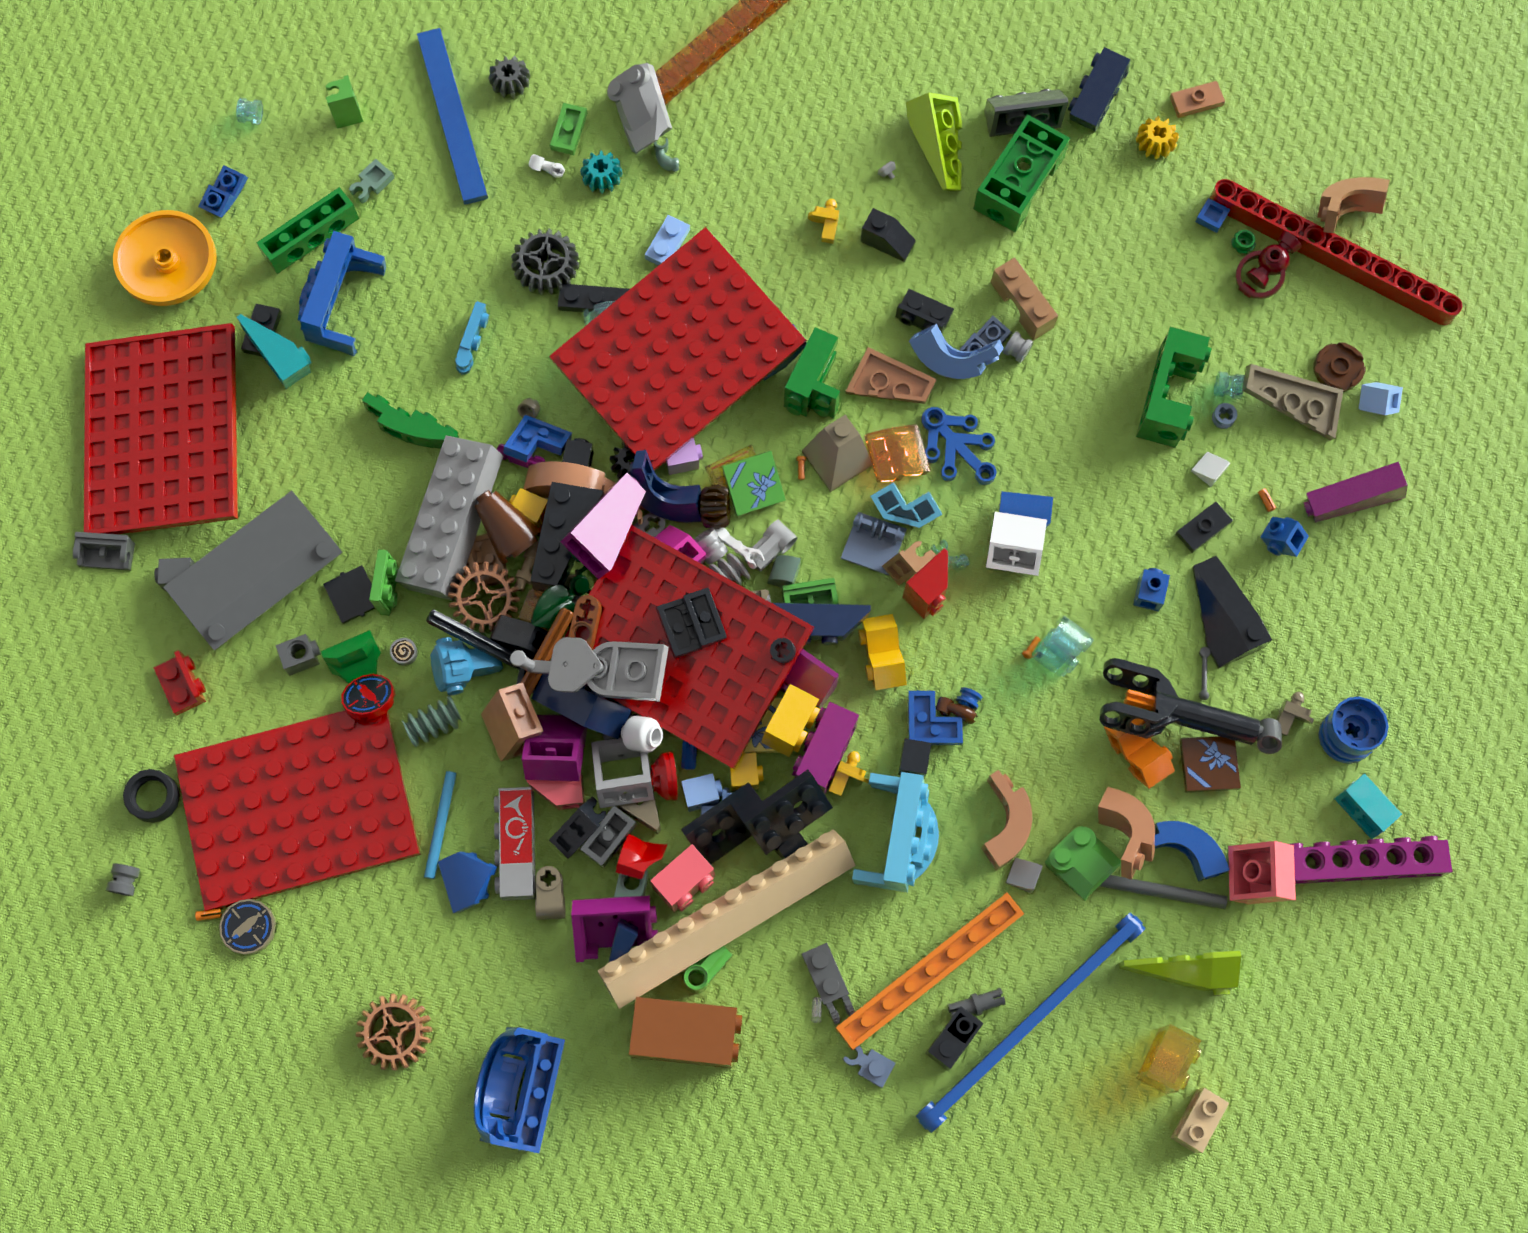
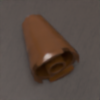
[475,489,541,565]

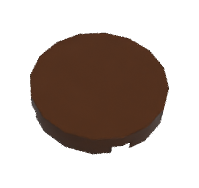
[1313,342,1366,392]

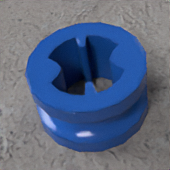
[956,687,983,710]

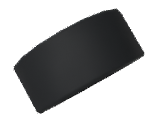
[123,769,180,823]

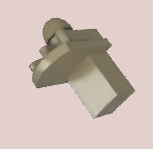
[1276,692,1314,736]

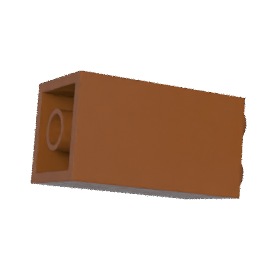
[629,997,742,1068]

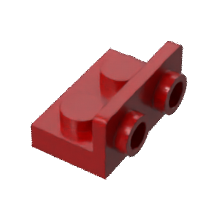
[153,650,206,716]

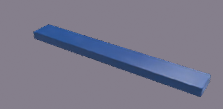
[417,28,488,205]

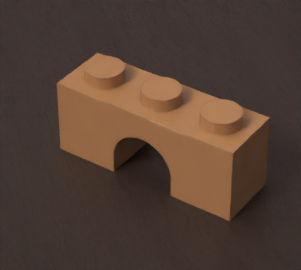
[991,257,1058,341]

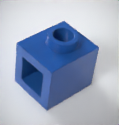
[1133,568,1170,612]

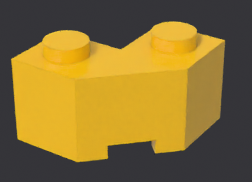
[858,614,907,690]

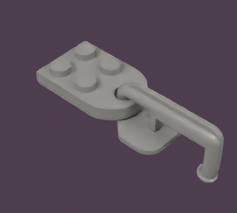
[510,637,669,701]

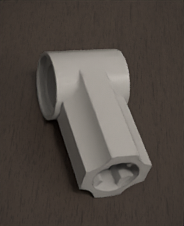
[752,519,798,572]

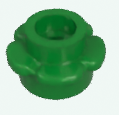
[1231,230,1256,254]

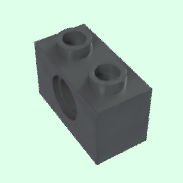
[580,806,637,868]

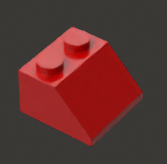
[902,548,948,619]

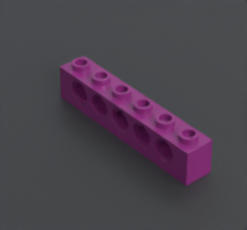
[1290,836,1453,884]

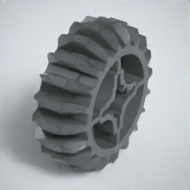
[511,228,579,295]

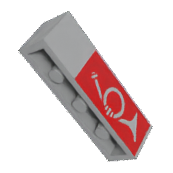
[494,787,536,901]

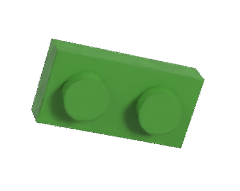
[550,103,588,155]

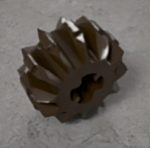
[700,485,731,529]

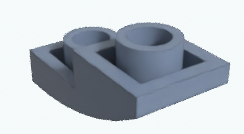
[959,316,1012,351]

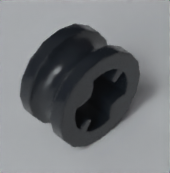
[770,638,796,664]

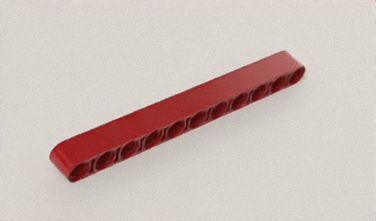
[1209,179,1463,325]

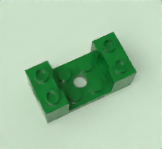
[973,114,1070,233]
[1136,326,1212,448]

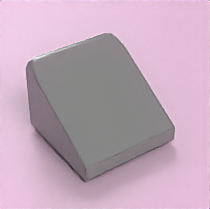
[1006,858,1043,893]

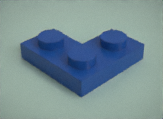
[503,415,572,463]
[908,691,963,745]

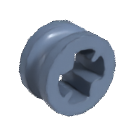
[1212,403,1237,429]

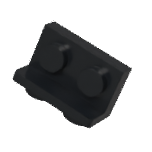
[895,289,954,334]

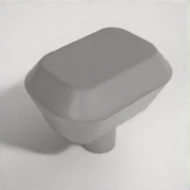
[878,161,896,179]

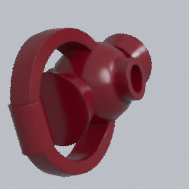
[1235,231,1302,299]

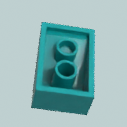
[237,314,312,389]

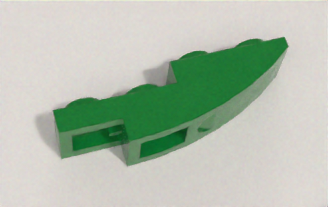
[362,392,459,449]

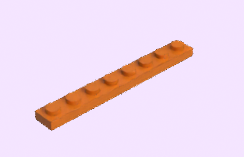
[835,892,1024,1050]

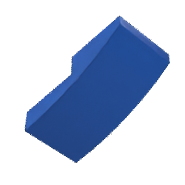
[198,165,248,218]

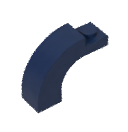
[630,450,702,522]

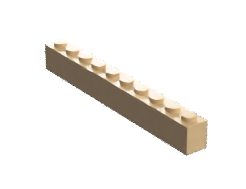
[598,829,856,1009]

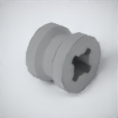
[1003,332,1033,364]

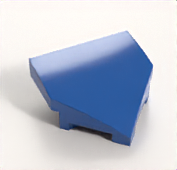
[999,491,1053,528]
[438,852,497,913]

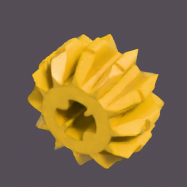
[1136,116,1179,160]

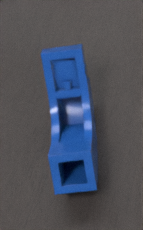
[1154,821,1230,882]

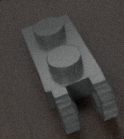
[802,943,855,1025]

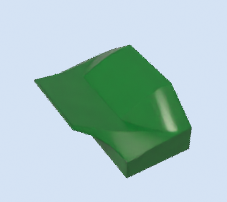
[321,630,381,684]

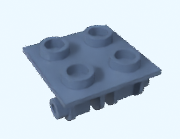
[841,512,907,576]

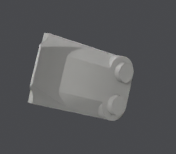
[607,63,672,154]

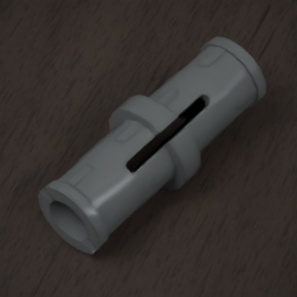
[947,988,1006,1018]

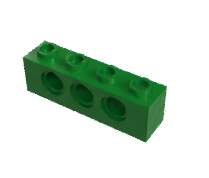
[256,187,359,274]

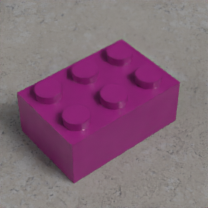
[792,702,859,794]

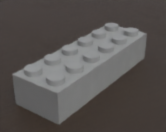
[395,435,503,601]

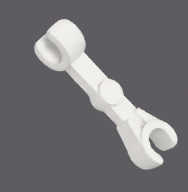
[715,528,765,569]

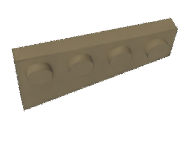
[1242,364,1343,440]

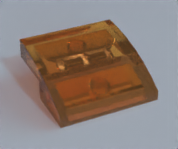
[864,424,931,482]

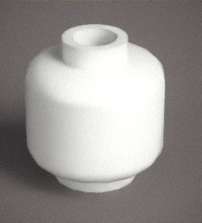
[621,716,663,753]

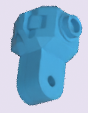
[430,637,503,695]

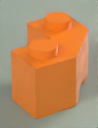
[1104,719,1175,789]

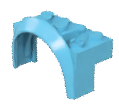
[852,772,939,893]

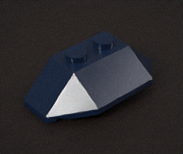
[773,603,871,645]

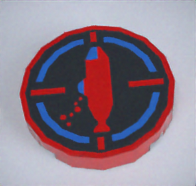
[341,674,395,720]

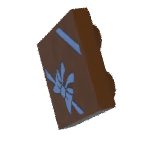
[1180,736,1241,793]

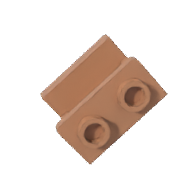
[481,683,543,762]

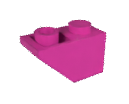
[654,525,706,564]

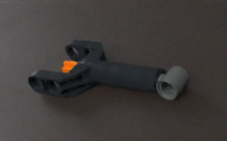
[1099,658,1282,754]

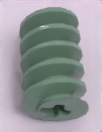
[402,695,463,747]

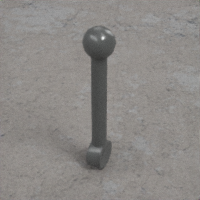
[1199,647,1211,701]

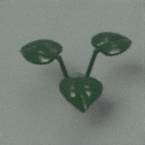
[531,551,592,629]

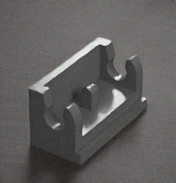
[73,532,135,571]

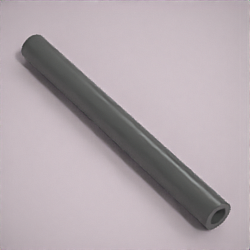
[1099,875,1227,909]

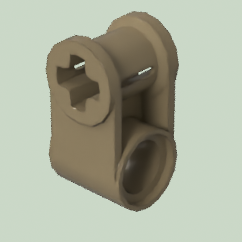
[535,866,565,920]

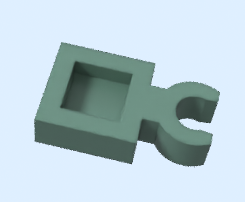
[349,159,395,203]

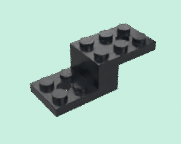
[681,769,833,865]

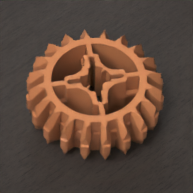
[448,561,520,633]
[356,993,433,1071]

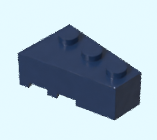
[1068,47,1131,132]
[531,674,631,739]

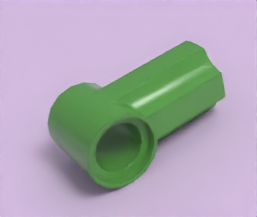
[684,946,732,994]

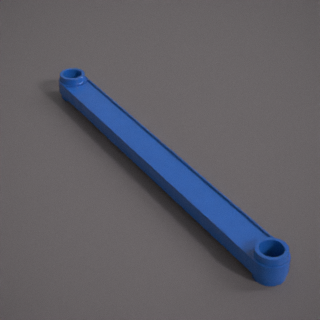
[916,912,1146,1133]

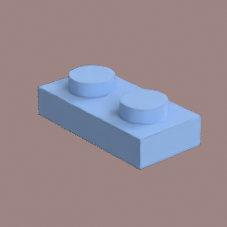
[645,215,690,265]

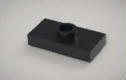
[1175,502,1233,553]

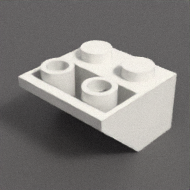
[986,512,1047,576]

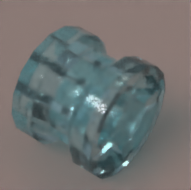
[236,98,263,125]

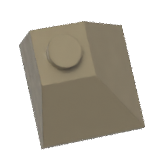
[802,415,873,492]

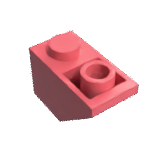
[527,773,585,810]

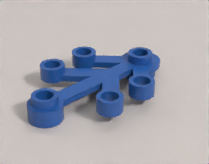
[921,407,997,485]

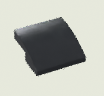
[656,587,727,659]

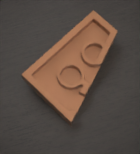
[845,347,936,404]

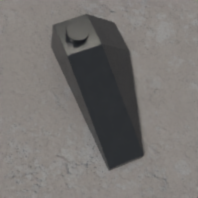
[1193,555,1272,669]

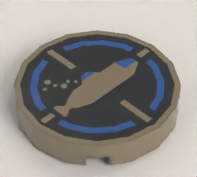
[219,899,276,955]

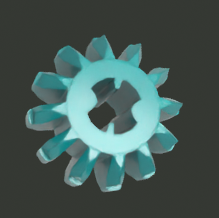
[580,150,623,194]

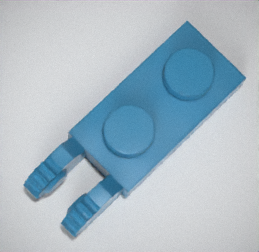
[455,301,489,375]

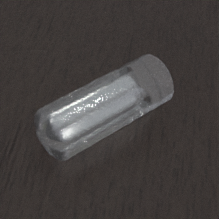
[811,997,822,1023]

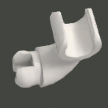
[529,154,565,178]

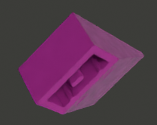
[522,714,587,781]

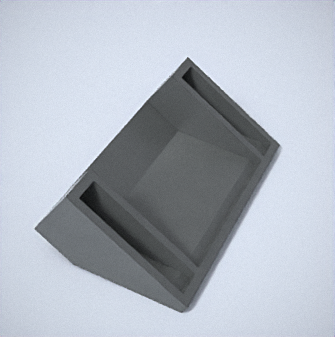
[164,490,342,650]

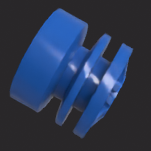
[1318,696,1389,764]

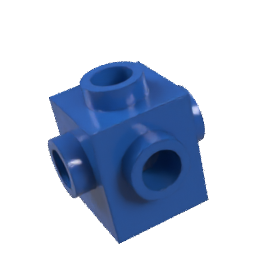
[1260,517,1309,557]

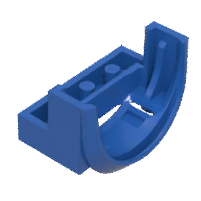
[298,231,386,356]
[474,1027,565,1153]

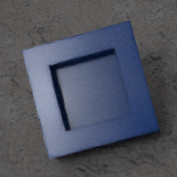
[1195,198,1230,233]

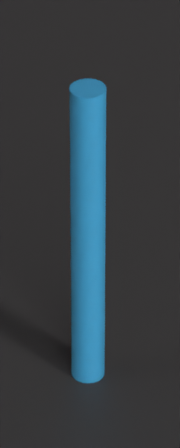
[424,771,457,879]

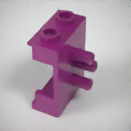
[571,895,658,962]

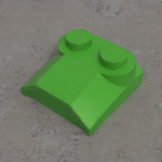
[1045,826,1121,901]

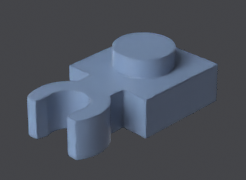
[843,1046,896,1088]

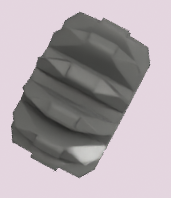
[488,56,530,99]

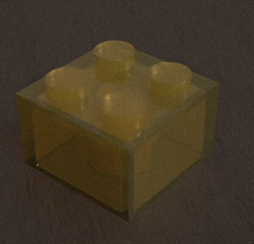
[1136,1024,1202,1094]

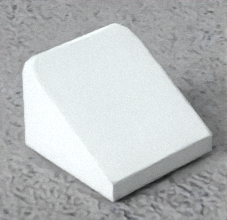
[1191,452,1230,487]

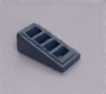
[608,918,639,963]

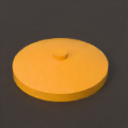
[113,210,216,306]

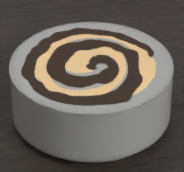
[390,638,418,666]

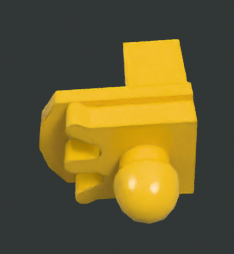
[808,199,839,244]
[829,751,869,796]

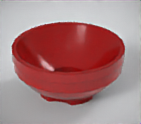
[650,751,678,801]

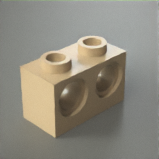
[1171,1088,1229,1153]

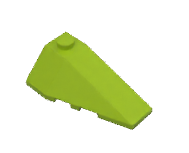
[905,92,962,192]
[1119,950,1241,996]

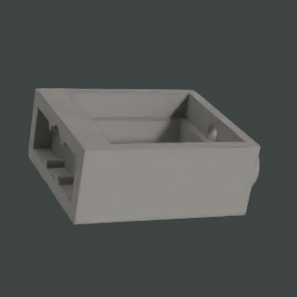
[591,738,654,808]

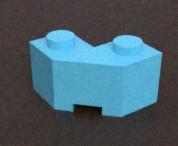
[871,482,942,528]

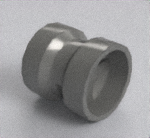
[106,863,141,896]

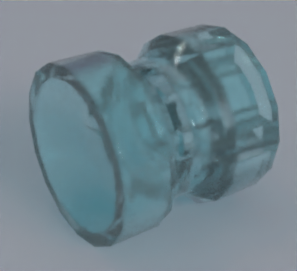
[1214,371,1245,400]

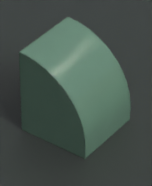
[767,555,801,588]

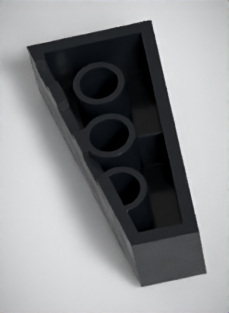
[530,482,604,592]

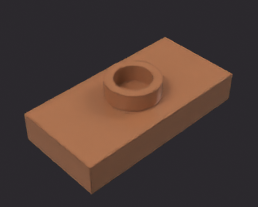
[1170,81,1225,118]

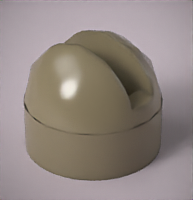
[517,398,540,418]

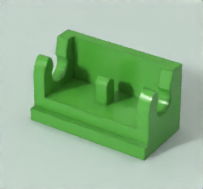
[326,75,363,129]
[782,578,839,604]

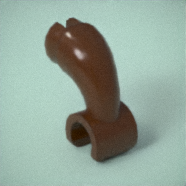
[936,697,978,724]

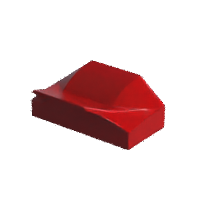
[616,834,668,879]

